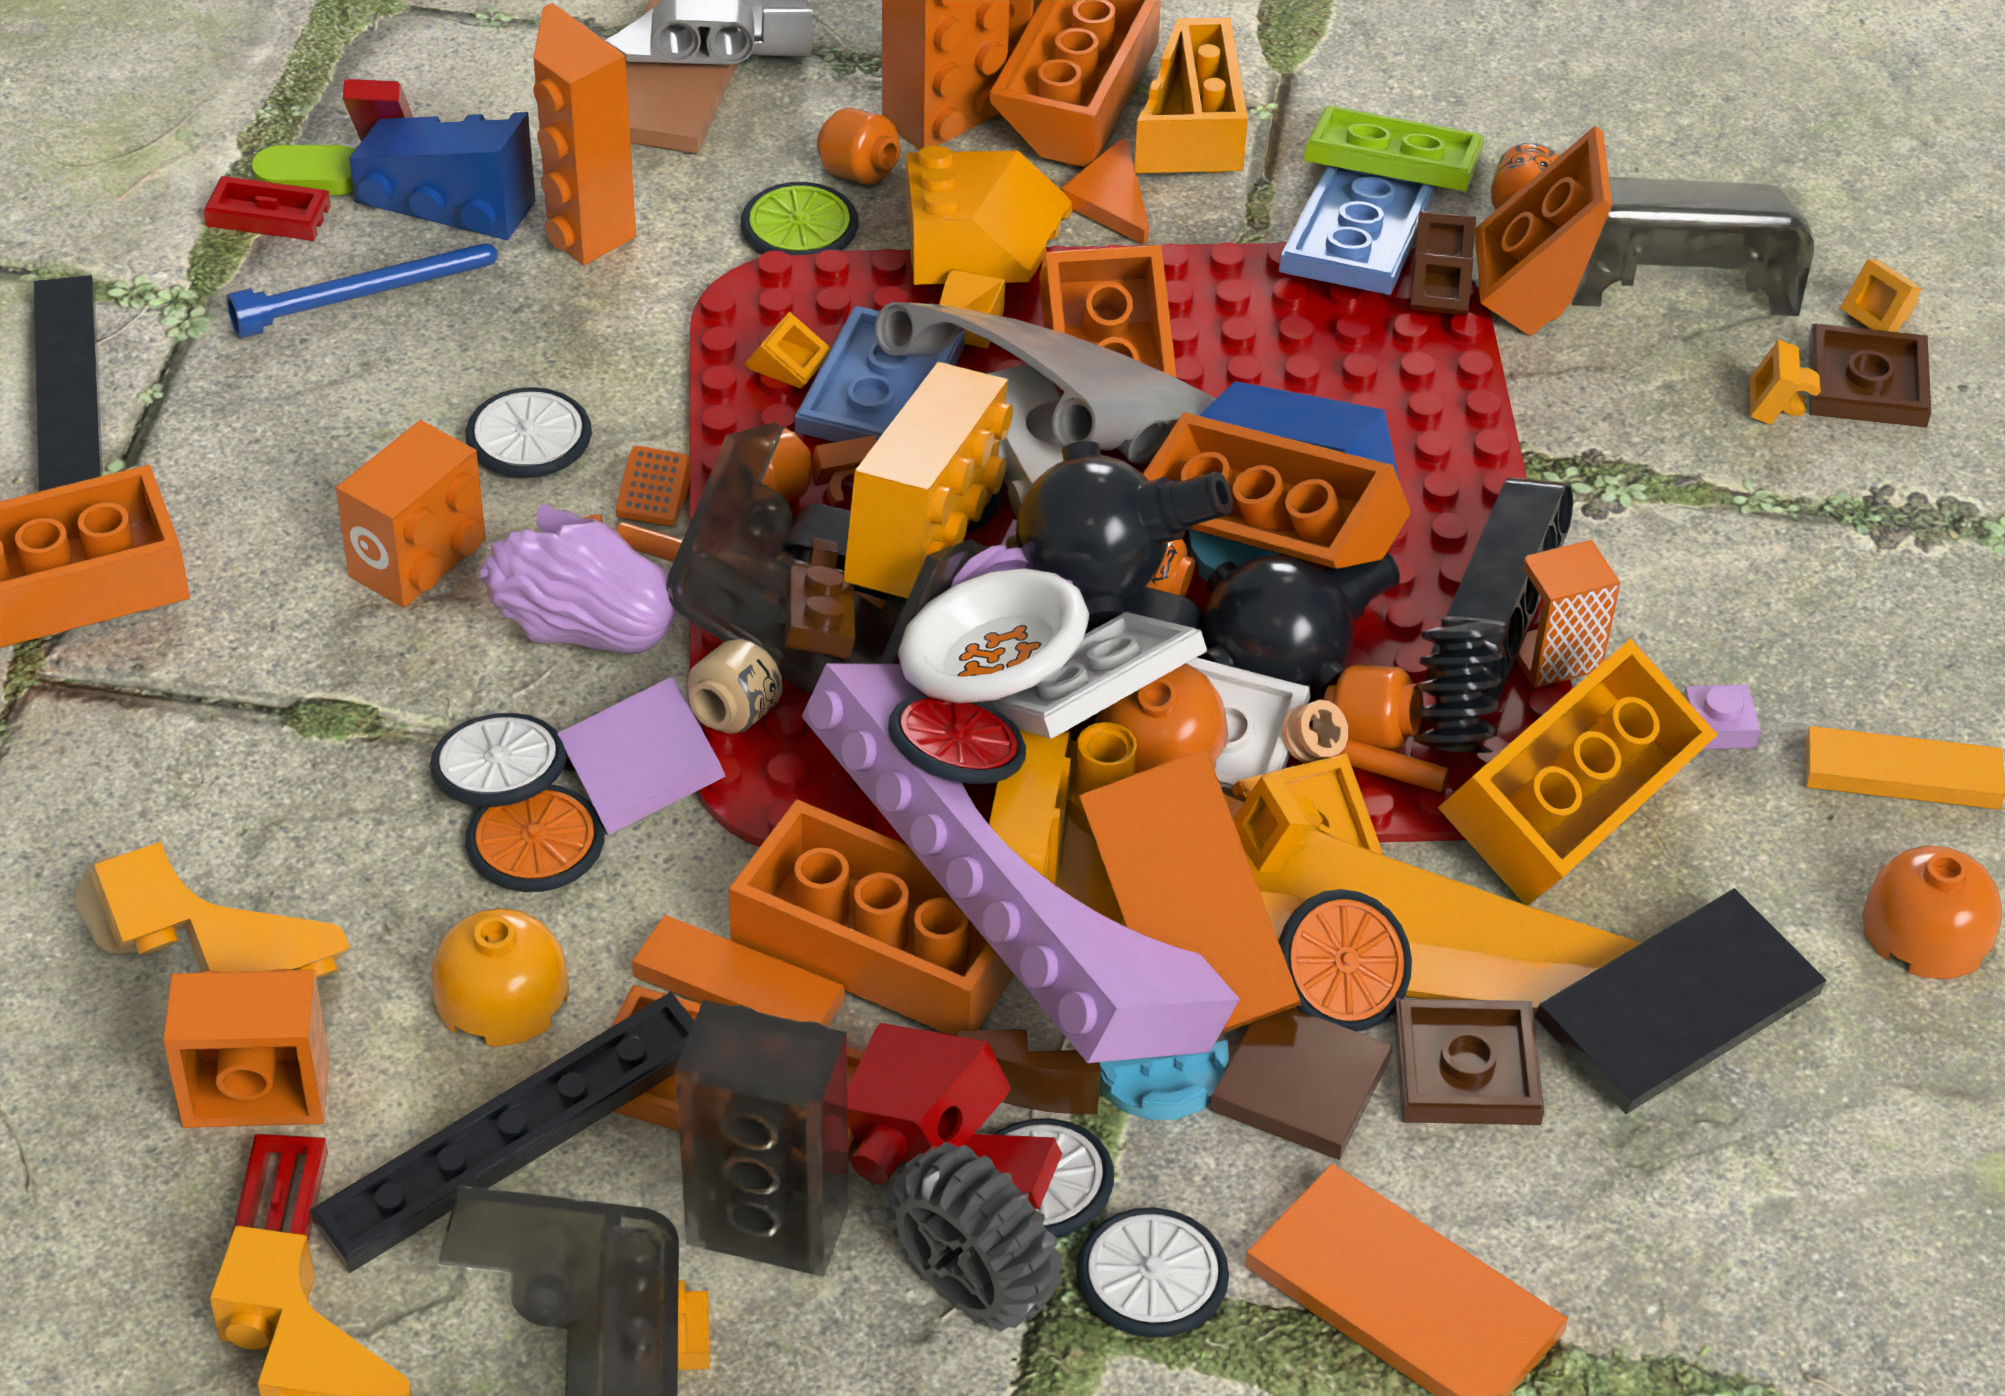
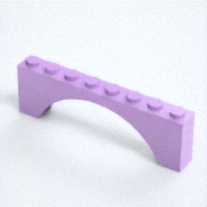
[802,664,1240,1063]

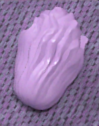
[480,504,679,654]

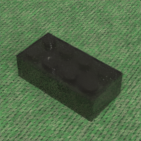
[675,1000,849,1277]

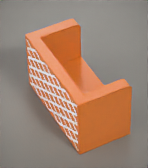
[1516,539,1620,689]

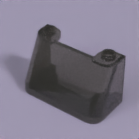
[1572,177,1814,316]

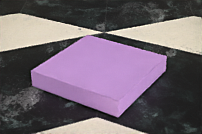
[557,676,726,835]

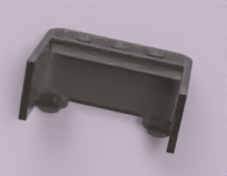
[666,422,981,695]
[439,1185,679,1396]

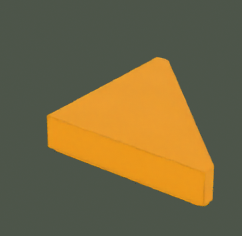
[1231,753,1383,855]

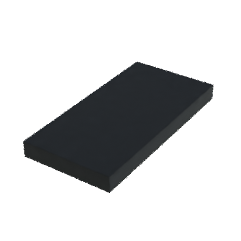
[1534,888,1827,1114]

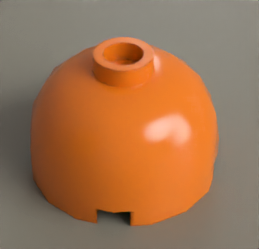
[1097,663,1229,774]
[1862,845,2002,979]

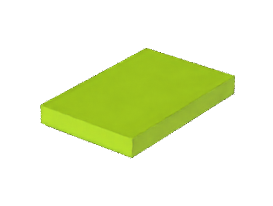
[1303,105,1485,192]

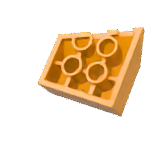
[906,146,1073,285]

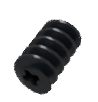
[1414,616,1505,753]

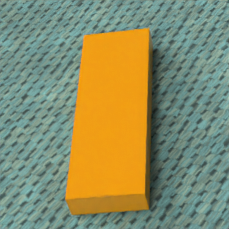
[1805,726,2005,810]

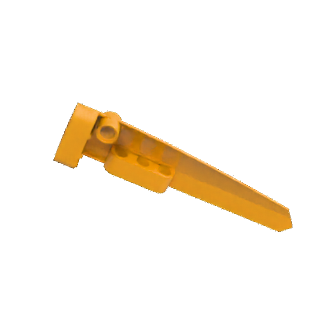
[989,722,1641,1014]

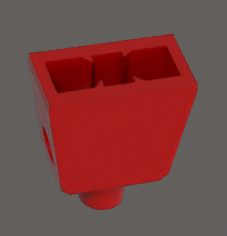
[841,1023,1011,1185]

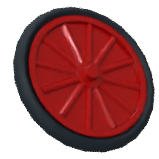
[888,694,1026,784]

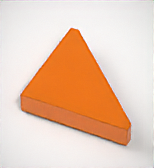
[1061,138,1149,245]

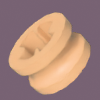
[1282,700,1348,763]

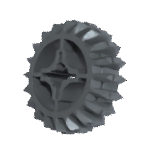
[886,1142,1063,1332]

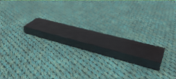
[34,275,103,492]
[309,992,711,1273]

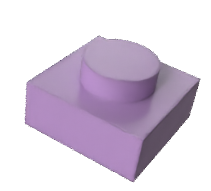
[1684,684,1761,750]

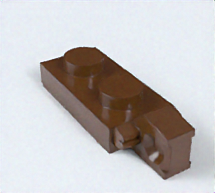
[785,537,855,659]

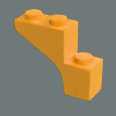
[90,841,350,980]
[210,1226,412,1396]

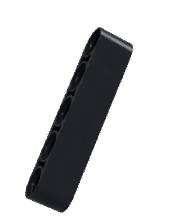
[1428,477,1574,700]

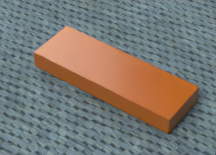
[632,915,845,1038]

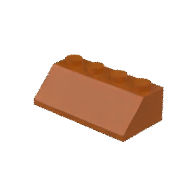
[990,0,1161,167]
[533,3,636,266]
[1143,412,1411,569]

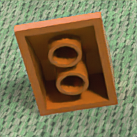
[1475,126,1612,337]
[1039,245,1177,397]

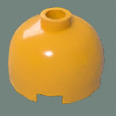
[431,908,569,1047]

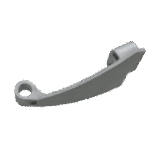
[605,0,813,65]
[875,302,1216,464]

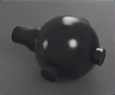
[1006,441,1233,623]
[1199,552,1400,699]

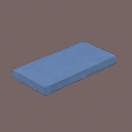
[1279,165,1437,295]

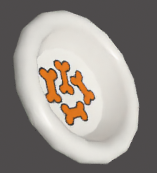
[898,568,1089,704]

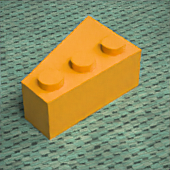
[1134,17,1248,173]

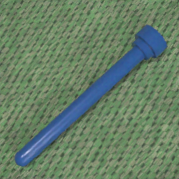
[226,243,498,339]

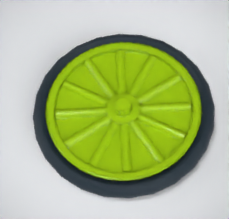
[741,182,859,255]

